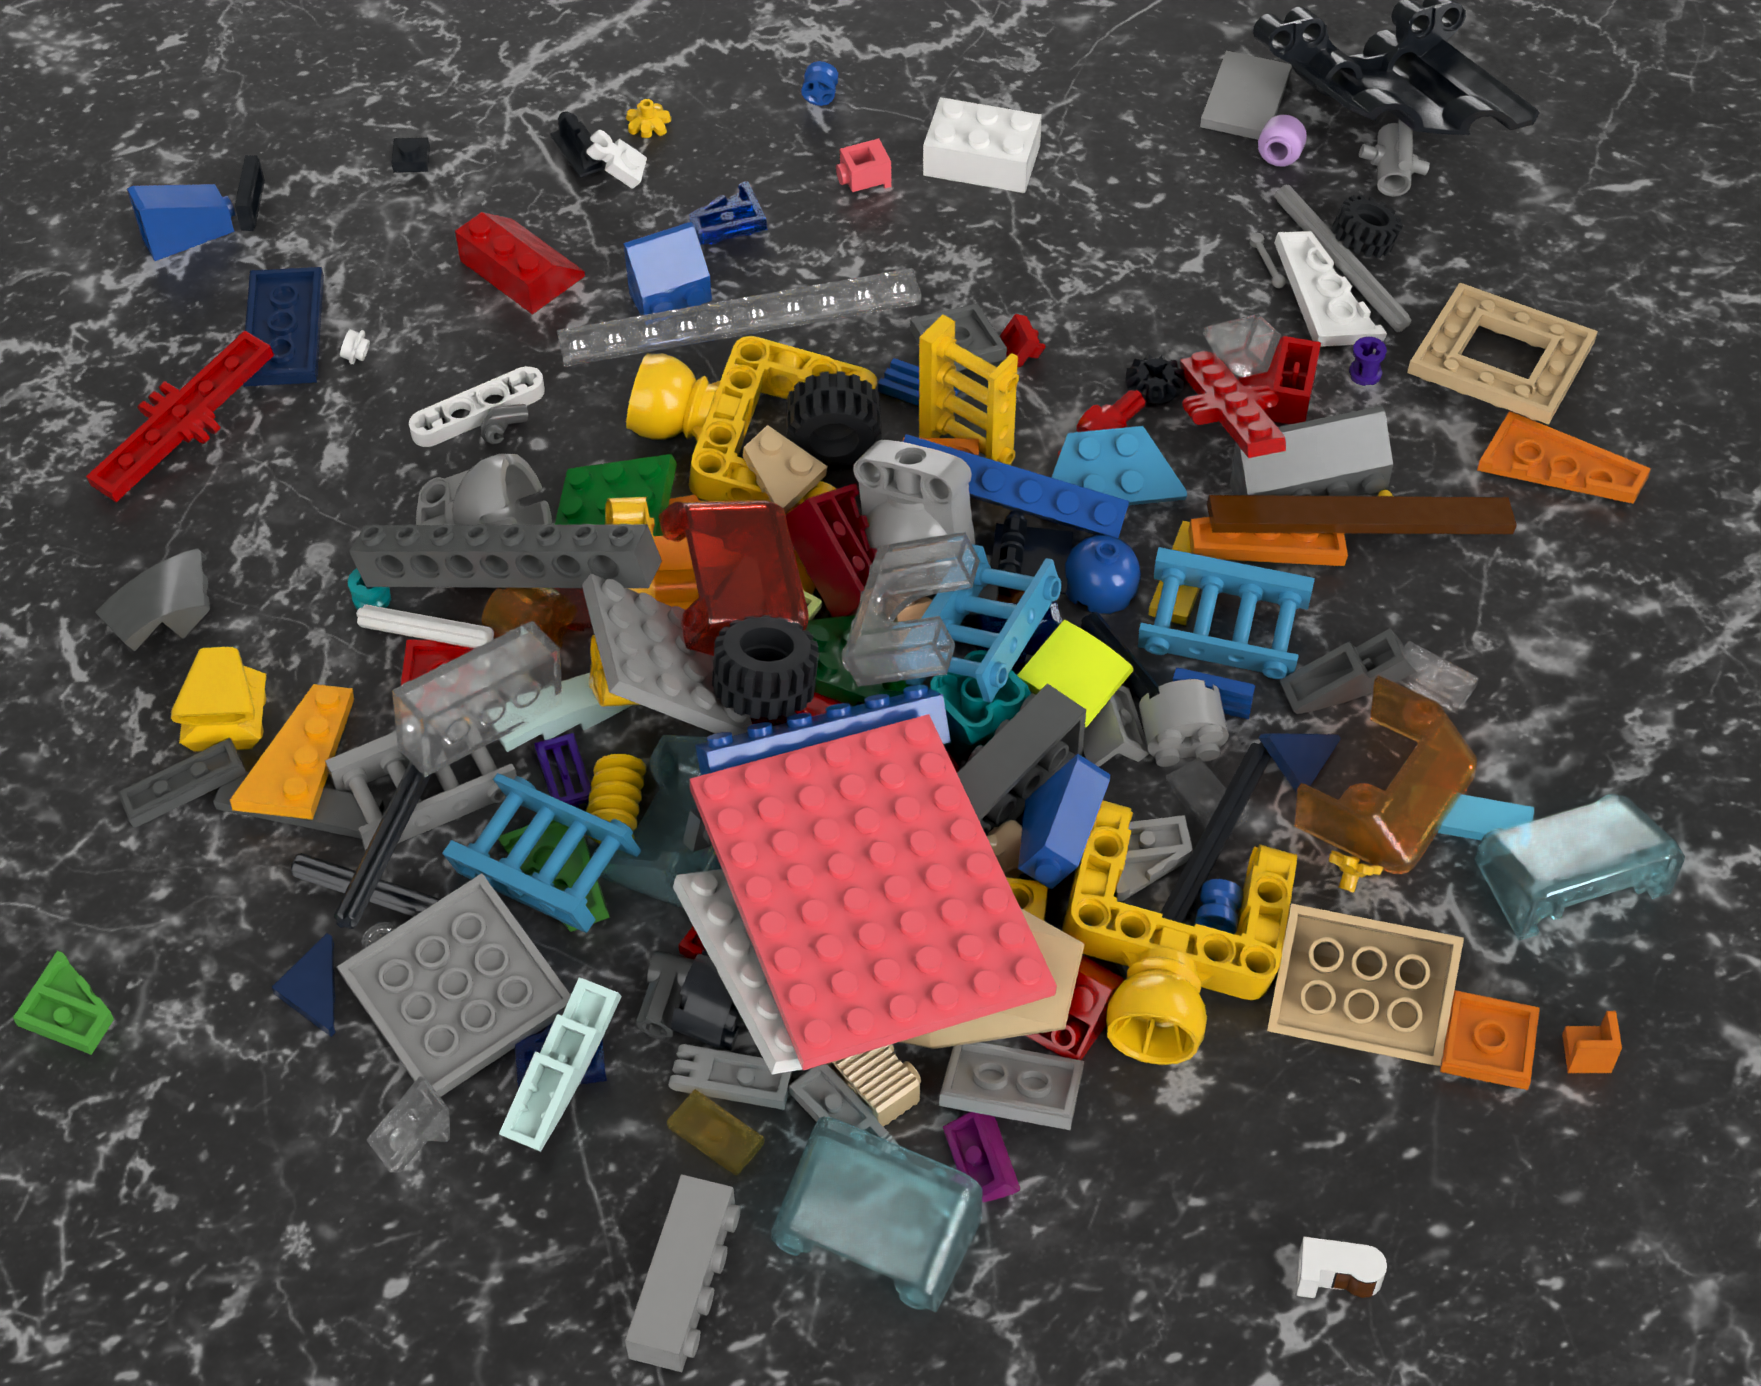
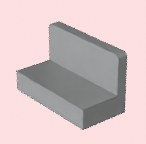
[1083,685,1150,767]

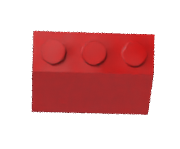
[455,212,585,315]

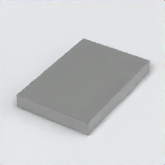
[1200,51,1292,140]
[939,1042,1084,1130]

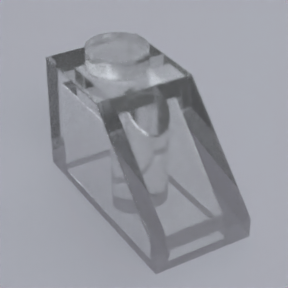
[1203,314,1281,378]

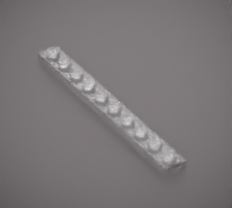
[557,268,921,367]

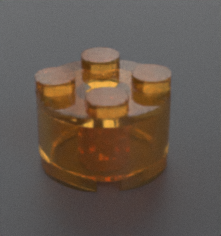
[482,588,577,663]

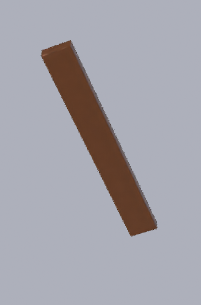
[1207,495,1517,534]

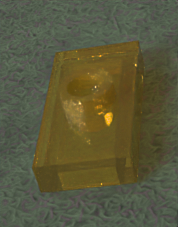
[667,1089,764,1176]

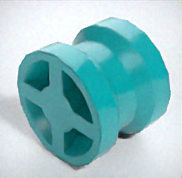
[348,568,391,610]

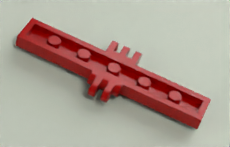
[86,330,274,502]
[1180,351,1286,458]

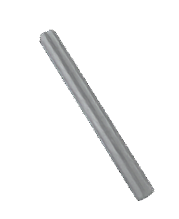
[1275,185,1411,332]

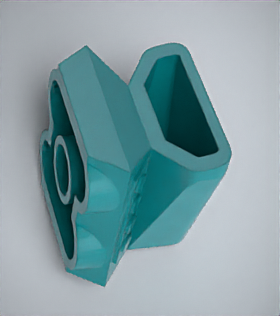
[929,650,1031,757]

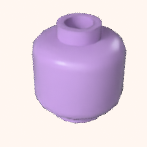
[1258,115,1307,167]

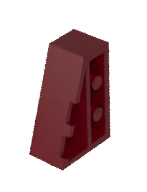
[779,483,890,617]

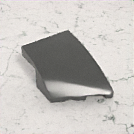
[95,548,210,651]

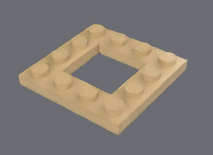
[1407,283,1598,424]

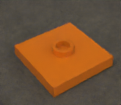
[1440,990,1540,1090]

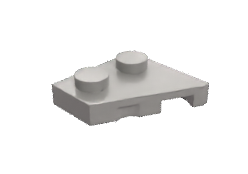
[1115,815,1193,902]

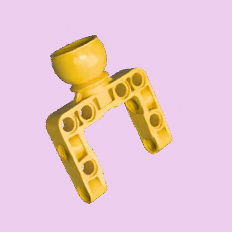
[626,336,878,520]
[1062,800,1297,1065]

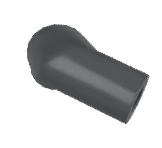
[480,404,528,444]

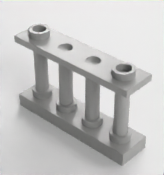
[325,698,517,851]

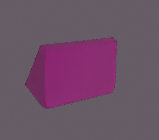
[943,1112,1021,1206]

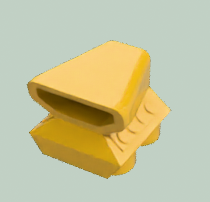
[171,647,267,752]

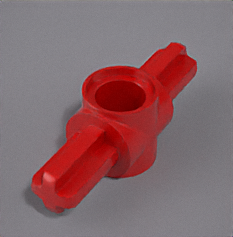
[1057,390,1146,458]

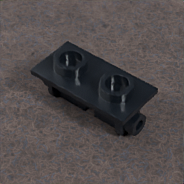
[550,111,606,178]

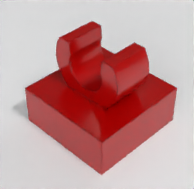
[999,314,1046,367]

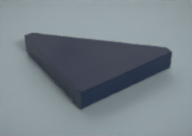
[1259,733,1341,792]
[272,933,336,1037]

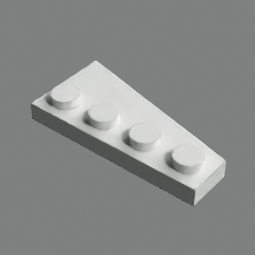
[1274,231,1387,346]

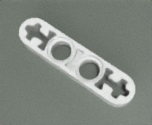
[409,366,545,447]

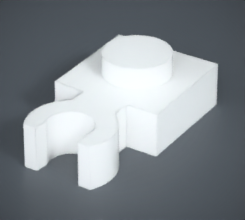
[586,130,647,189]

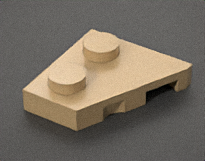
[742,425,827,519]

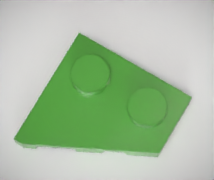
[13,951,114,1055]

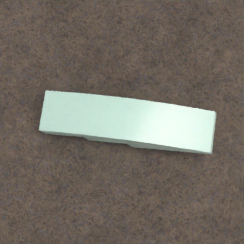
[486,673,632,752]
[499,977,622,1152]

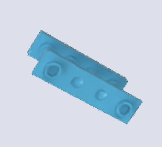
[897,544,1061,702]
[1138,547,1315,679]
[442,773,641,933]

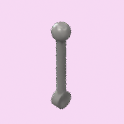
[1249,233,1286,288]

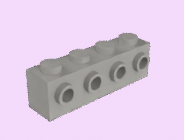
[625,1174,741,1372]

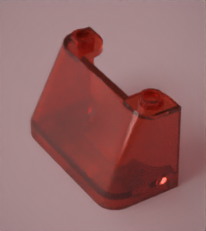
[658,500,809,656]

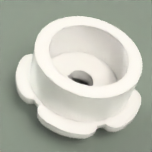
[340,329,370,364]

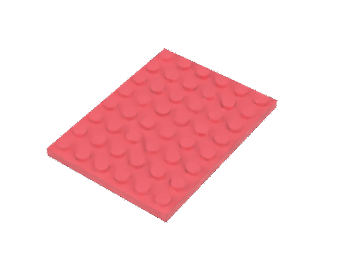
[690,714,1057,1071]

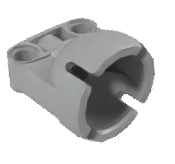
[853,440,975,584]
[416,454,552,588]

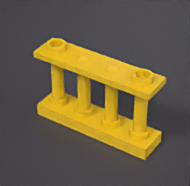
[919,314,1019,465]

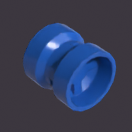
[1195,879,1244,934]

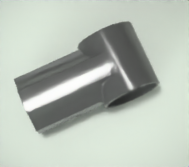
[636,951,695,1040]

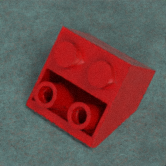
[1238,336,1321,424]
[1025,955,1126,1060]

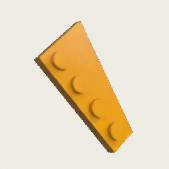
[230,684,354,820]

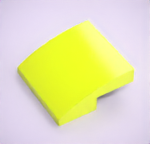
[1017,620,1133,728]

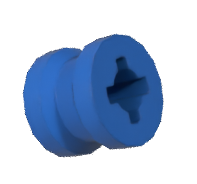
[801,61,838,106]

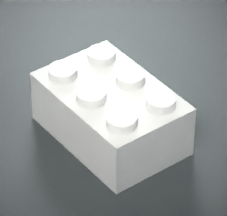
[923,97,1042,193]

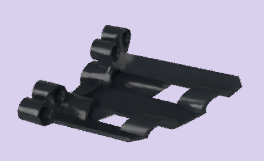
[1253,0,1539,135]

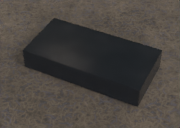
[234,155,265,231]

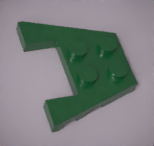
[792,612,904,706]

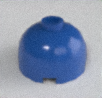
[1065,535,1141,614]

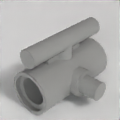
[1359,119,1430,196]

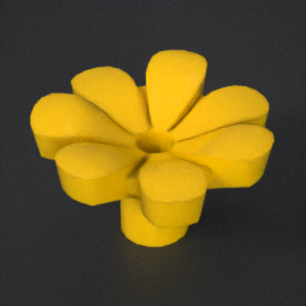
[626,99,671,138]
[1328,850,1383,893]

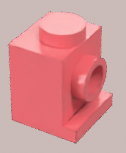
[836,138,892,192]

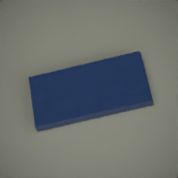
[243,267,324,387]

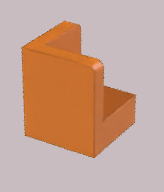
[1562,1011,1622,1073]

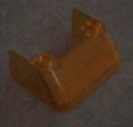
[1295,675,1477,874]

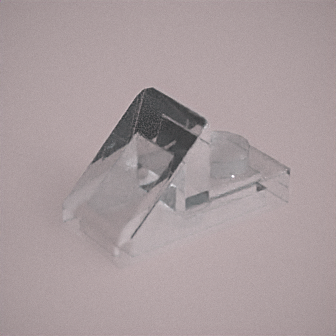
[367,1076,450,1172]

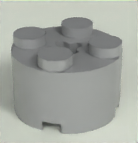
[1139,679,1229,767]

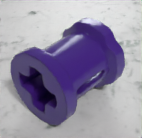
[1349,337,1387,386]

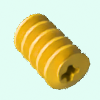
[586,754,646,844]

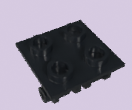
[991,510,1073,594]

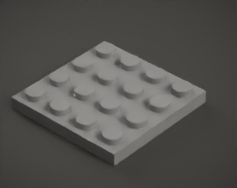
[582,574,752,736]
[337,873,571,1104]

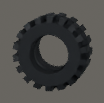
[786,371,882,469]
[712,615,819,720]

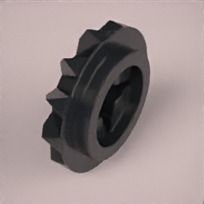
[1125,353,1185,403]

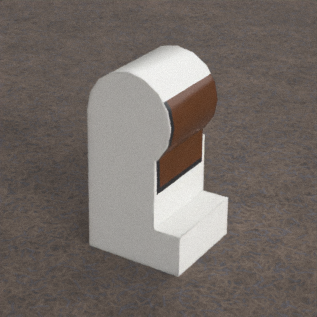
[1297,1237,1387,1298]

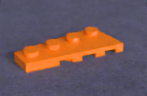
[1477,411,1651,504]
[1188,517,1348,566]

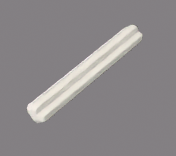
[356,605,495,650]

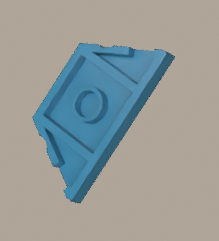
[1051,426,1187,505]

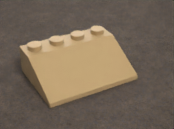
[1267,904,1464,1066]

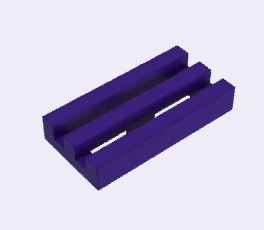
[534,733,591,809]

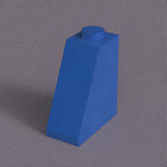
[127,184,236,261]
[1018,754,1110,889]

